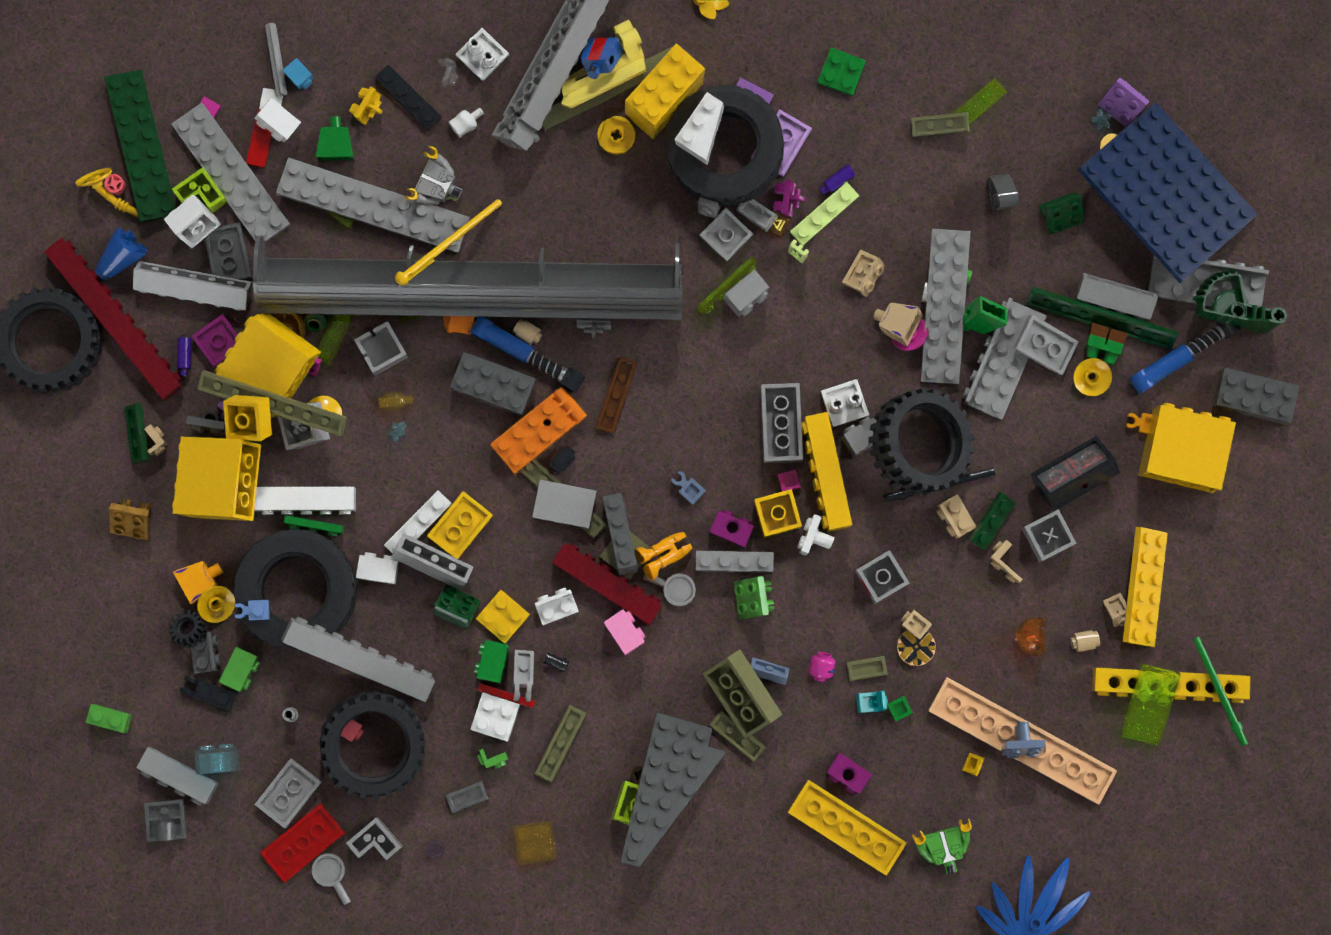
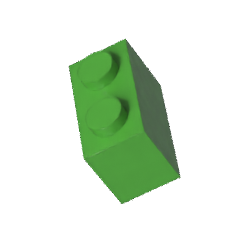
[219,647,260,692]
[86,704,133,733]

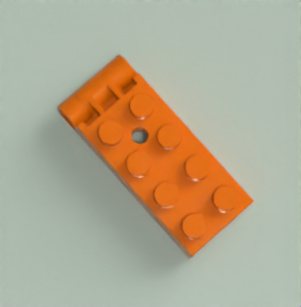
[490,386,587,475]

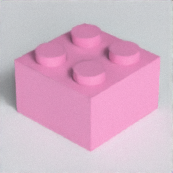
[604,610,646,656]

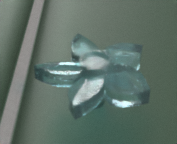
[1090,108,1112,131]
[387,422,406,443]

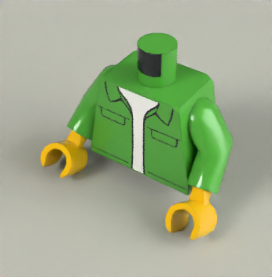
[912,819,972,874]

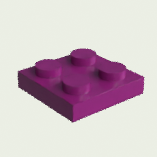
[191,314,238,368]

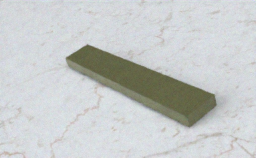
[520,459,607,539]

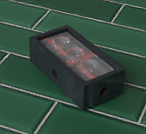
[1031,436,1120,511]

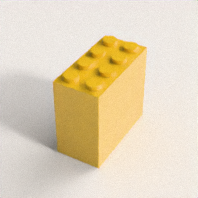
[625,43,705,140]
[215,313,321,418]
[1138,403,1236,493]
[172,437,261,521]

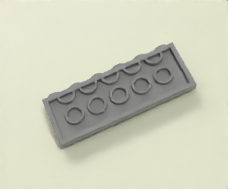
[1148,255,1269,306]
[962,297,1046,420]

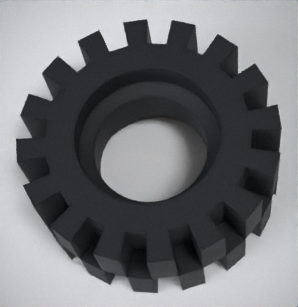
[169,610,207,648]

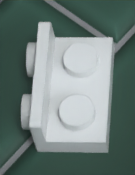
[534,588,579,625]

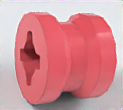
[104,174,126,196]

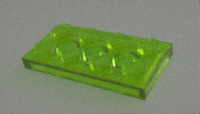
[1121,664,1181,745]

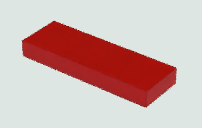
[246,109,272,168]
[477,683,536,708]

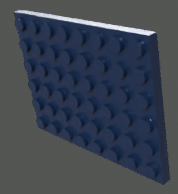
[1078,102,1257,283]

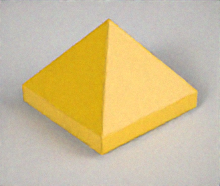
[962,753,985,776]

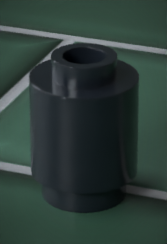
[548,445,576,473]

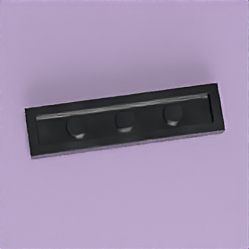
[375,65,442,131]

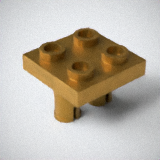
[109,499,152,540]

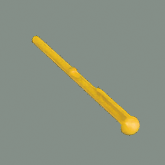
[395,199,502,285]

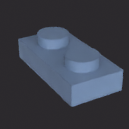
[750,657,790,685]

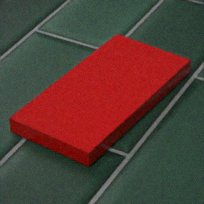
[260,803,345,883]

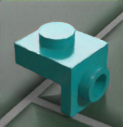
[856,691,888,713]

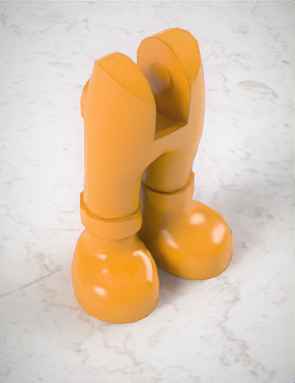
[634,532,693,581]

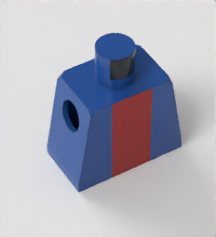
[581,37,624,79]

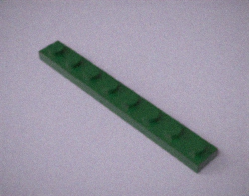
[1026,286,1178,350]

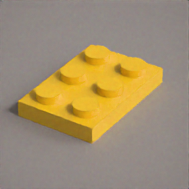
[427,491,493,559]

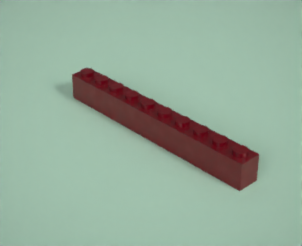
[44,238,183,401]

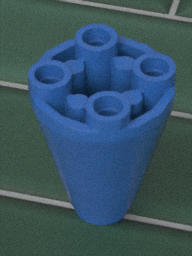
[95,227,148,280]

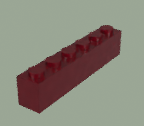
[552,543,662,626]

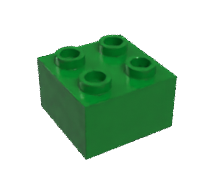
[474,640,510,684]

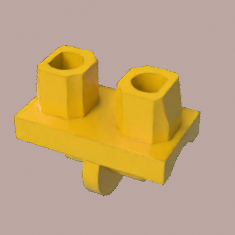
[349,87,383,125]

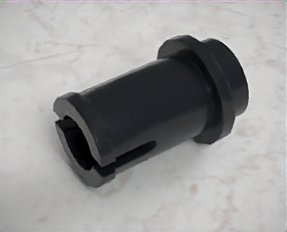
[543,652,569,672]

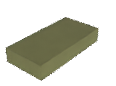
[846,656,888,681]

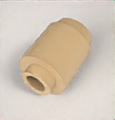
[513,319,542,346]
[1070,630,1100,652]

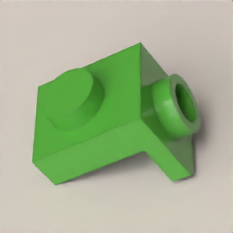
[477,749,509,769]

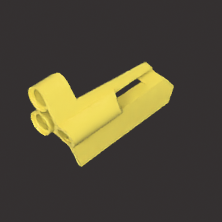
[561,20,646,109]

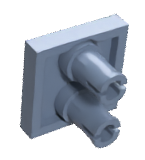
[1001,722,1046,758]

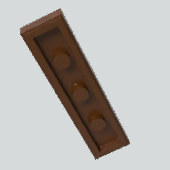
[595,356,638,435]

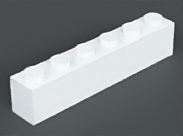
[254,487,356,515]

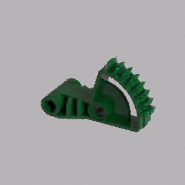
[1192,269,1287,334]

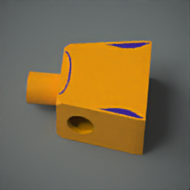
[173,561,224,605]

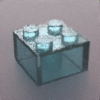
[194,744,241,775]

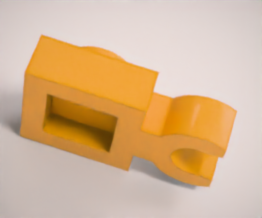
[1126,413,1152,434]

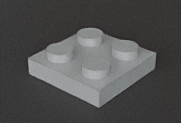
[700,208,753,262]

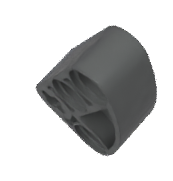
[987,173,1019,212]

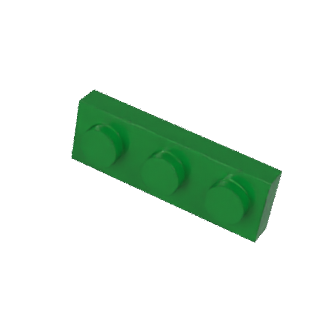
[284,515,344,537]

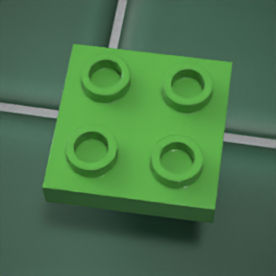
[734,576,774,620]

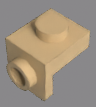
[145,424,167,456]

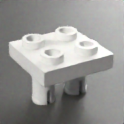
[456,28,509,81]
[820,379,869,428]
[797,514,835,556]

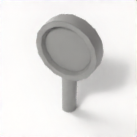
[643,573,696,606]
[312,853,351,905]

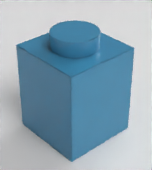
[283,58,314,91]

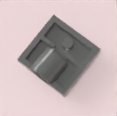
[186,411,226,436]
[144,799,187,842]

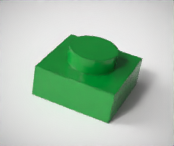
[887,696,913,722]

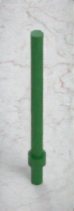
[1192,636,1248,746]

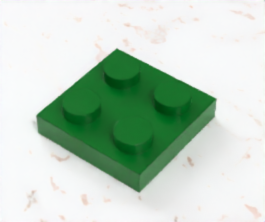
[817,47,866,96]

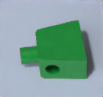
[316,116,354,161]
[963,296,1007,334]

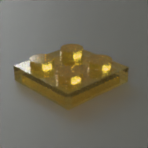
[513,820,557,865]

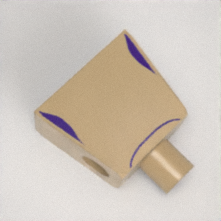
[874,303,923,347]

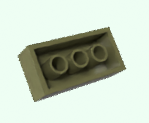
[703,650,783,739]

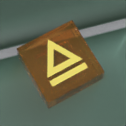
[768,211,790,237]

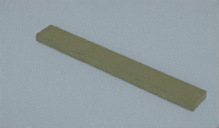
[542,47,672,131]
[197,370,347,436]

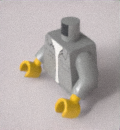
[404,146,462,206]

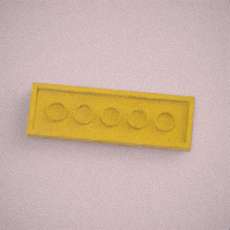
[1123,527,1167,647]
[788,780,907,876]

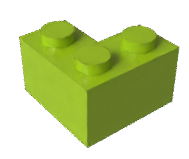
[172,167,228,213]

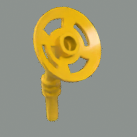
[75,168,139,218]

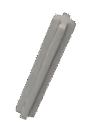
[265,23,287,97]

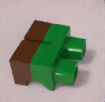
[1085,323,1128,366]

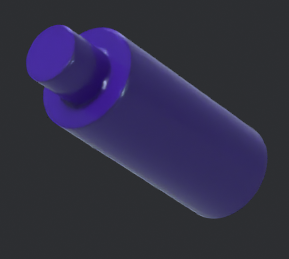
[819,164,855,195]
[177,337,192,376]

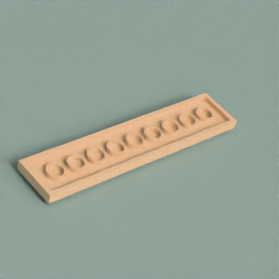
[928,677,1117,805]

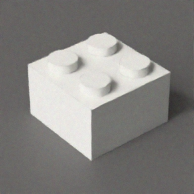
[164,195,221,248]
[470,693,520,742]

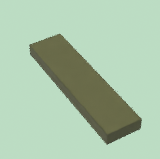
[534,704,587,783]

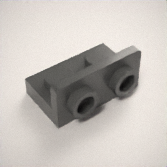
[191,632,221,674]

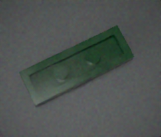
[124,403,149,464]
[968,492,1016,551]

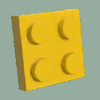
[476,590,530,644]

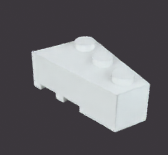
[675,92,724,165]

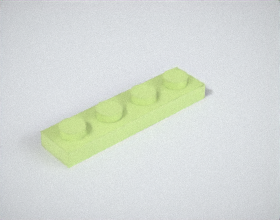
[790,182,859,246]

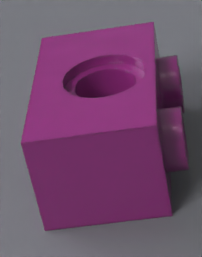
[709,509,754,548]
[826,753,872,795]

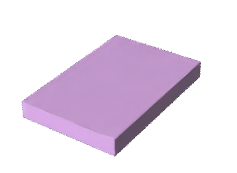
[751,109,812,177]

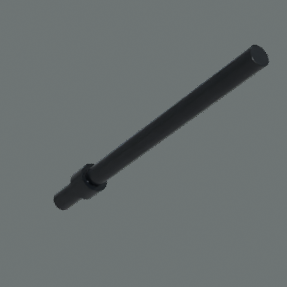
[883,468,995,502]

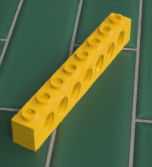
[1092,668,1250,703]

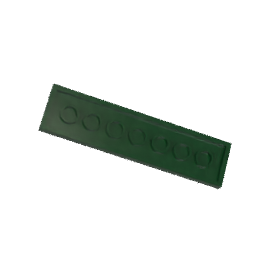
[104,69,176,223]

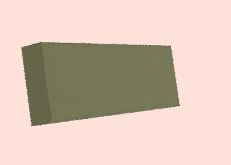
[911,112,970,137]
[709,711,766,762]

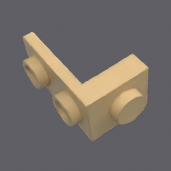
[989,540,1023,583]

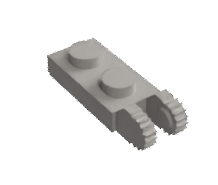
[513,650,534,702]

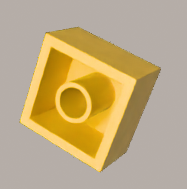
[223,395,272,441]
[754,489,802,538]

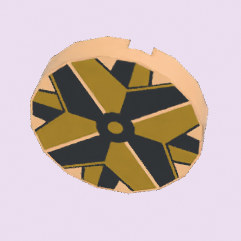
[897,630,936,666]

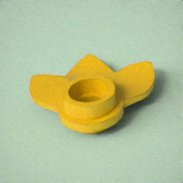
[693,0,729,19]

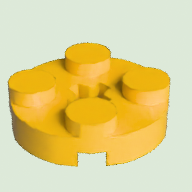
[597,116,635,155]

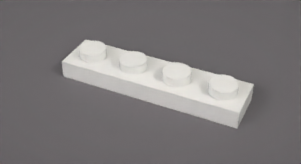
[384,490,452,553]

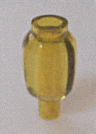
[379,392,414,411]

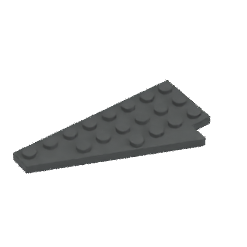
[619,713,725,868]

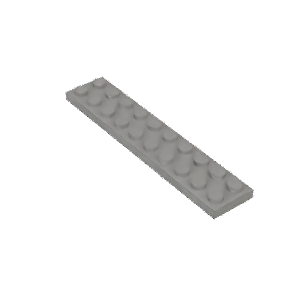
[276,158,470,254]

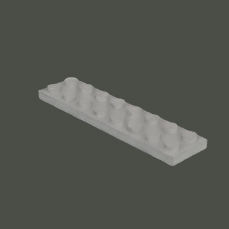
[171,103,290,243]
[920,229,971,384]

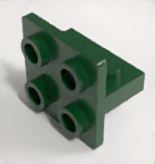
[1039,192,1084,235]
[433,585,481,630]

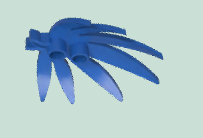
[976,856,1090,935]

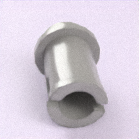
[282,707,299,722]

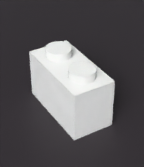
[254,98,301,142]
[356,552,399,585]

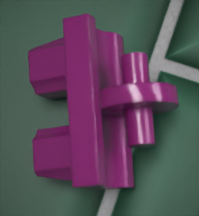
[773,180,805,218]

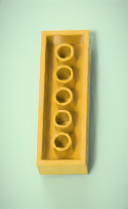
[801,412,852,533]

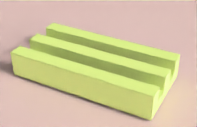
[788,239,809,263]

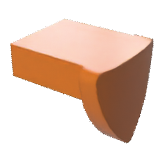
[443,316,475,335]

